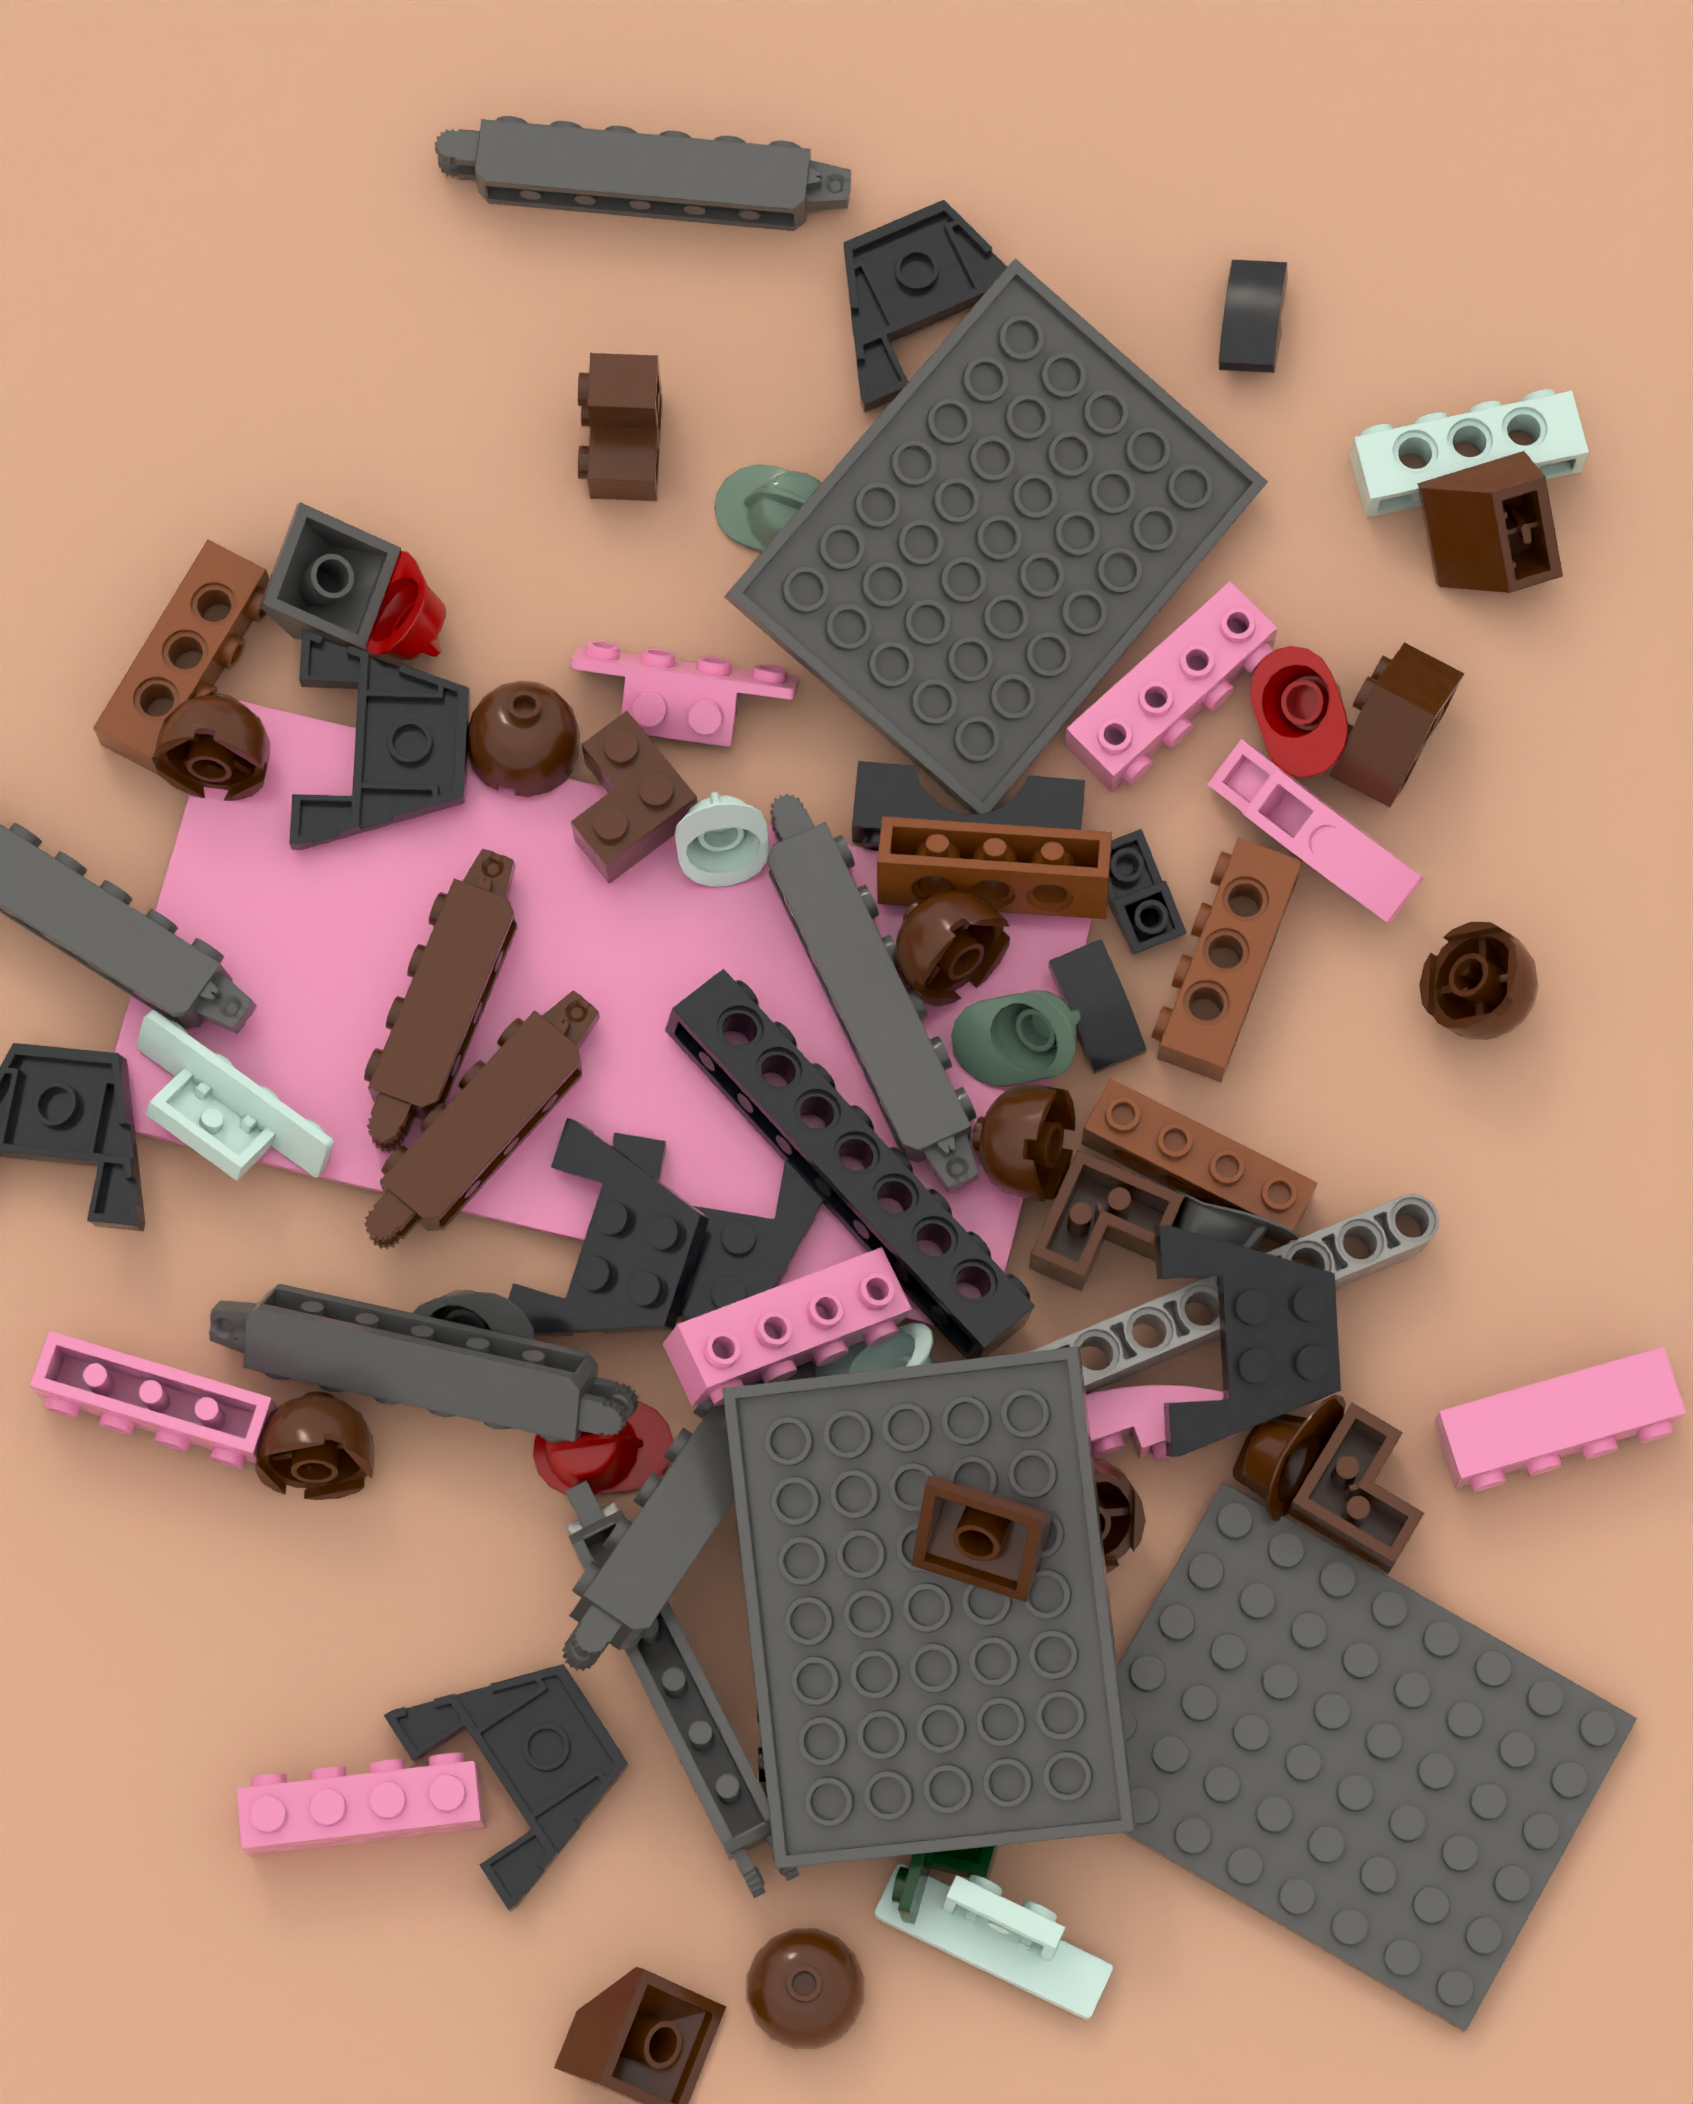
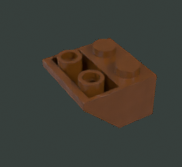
[1417,451,1563,593]

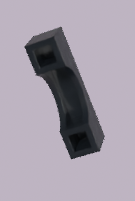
[852,761,1085,851]

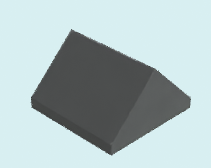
[260,502,401,650]

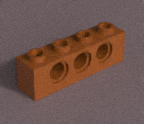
[93,539,269,775]
[877,816,1112,919]
[1151,837,1303,1082]
[1081,1078,1318,1246]

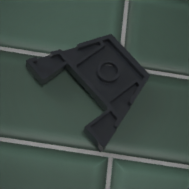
[844,200,1007,412]
[289,632,471,850]
[0,1043,145,1231]
[508,1118,710,1337]
[613,1133,823,1322]
[1154,1225,1341,1457]
[384,1664,629,1912]

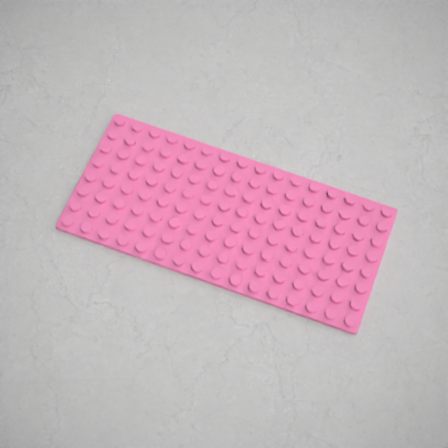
[114,700,1092,1328]

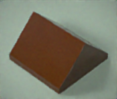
[911,1476,1055,1602]

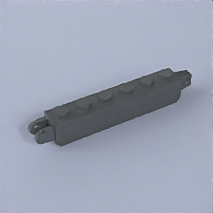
[434,116,851,231]
[768,793,979,1193]
[0,823,257,1034]
[209,1284,639,1442]
[562,1361,816,1671]
[565,1481,799,1898]

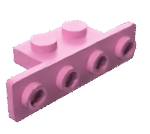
[570,641,799,747]

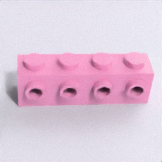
[1065,581,1277,793]
[663,1247,912,1407]
[30,1331,278,1469]
[1434,1346,1686,1492]
[236,1753,486,1855]

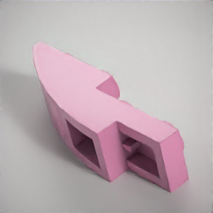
[1207,739,1424,924]
[1086,1385,1242,1461]

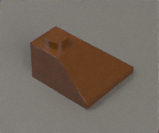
[554,1967,726,2104]

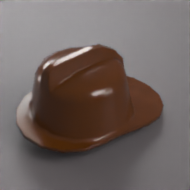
[1233,1395,1346,1521]

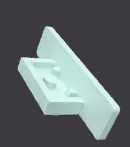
[136,1010,334,1181]
[874,1863,1113,2020]

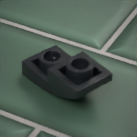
[1219,260,1288,373]
[1108,829,1187,955]
[1048,939,1147,1074]

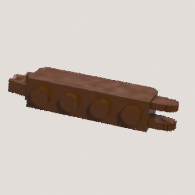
[364,849,518,1153]
[364,990,600,1250]

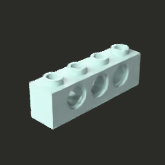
[1350,389,1589,518]

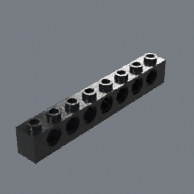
[665,968,1035,1359]

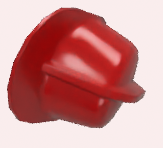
[366,551,446,660]
[1249,646,1349,778]
[533,1401,673,1495]

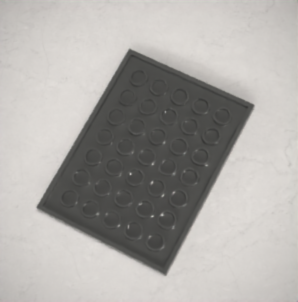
[724,258,1268,814]
[722,1346,1136,1869]
[1117,1482,1637,2032]

